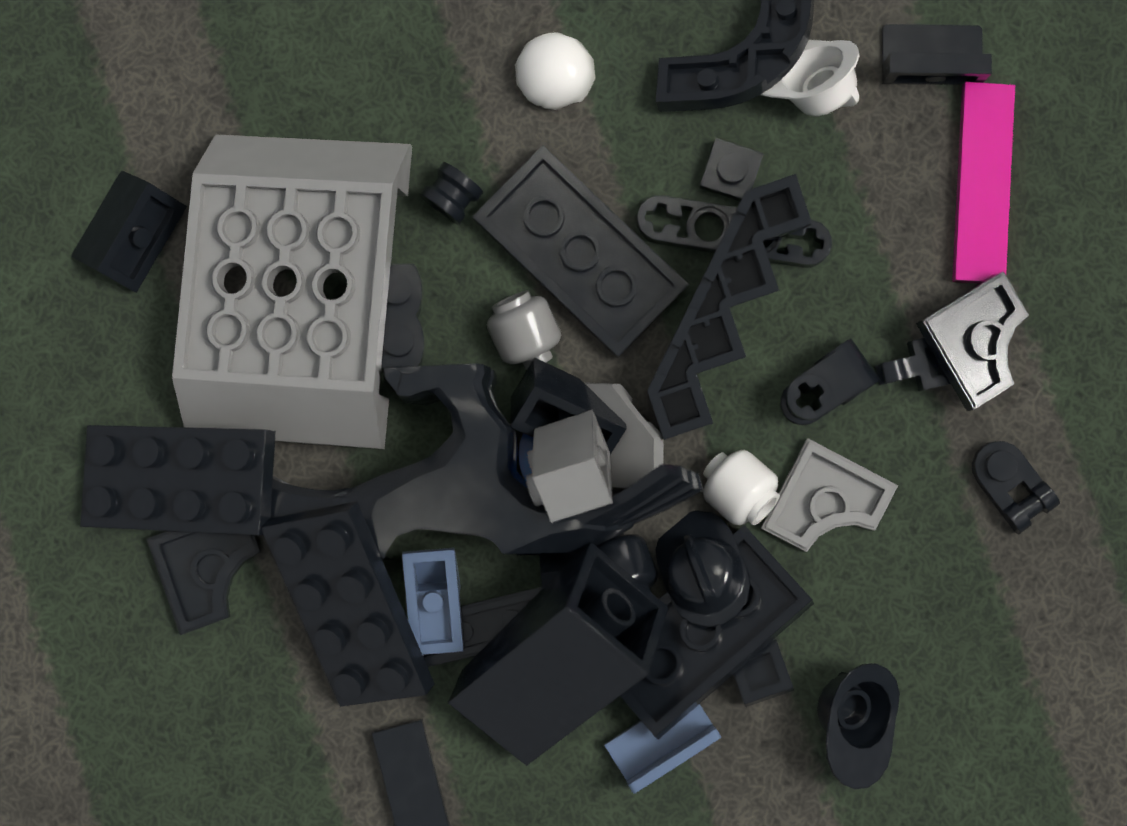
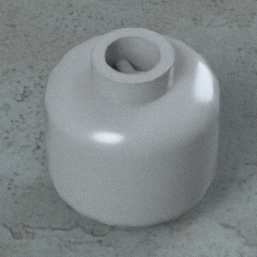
[487,290,561,370]

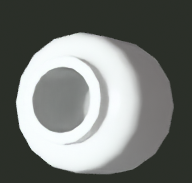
[703,450,780,525]

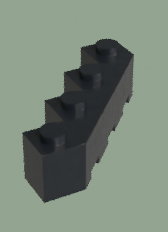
[647,174,812,440]

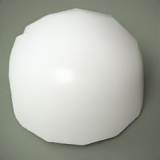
[515,32,595,110]

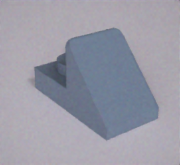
[402,547,464,655]

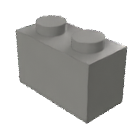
[526,410,613,523]

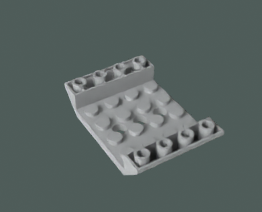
[172,135,412,450]

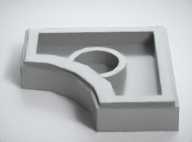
[760,439,898,552]

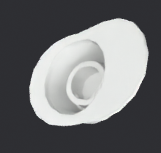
[761,40,859,116]

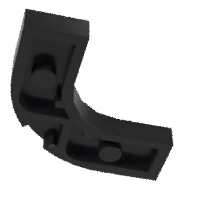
[656,0,814,112]

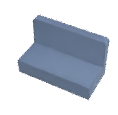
[604,704,721,794]

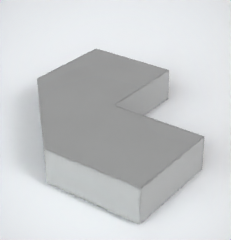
[584,382,664,488]

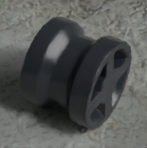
[419,162,483,225]

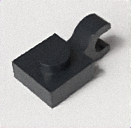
[874,338,951,391]

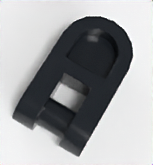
[972,441,1060,534]

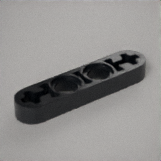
[637,196,832,268]

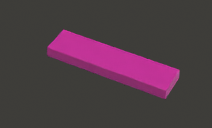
[952,82,1015,284]

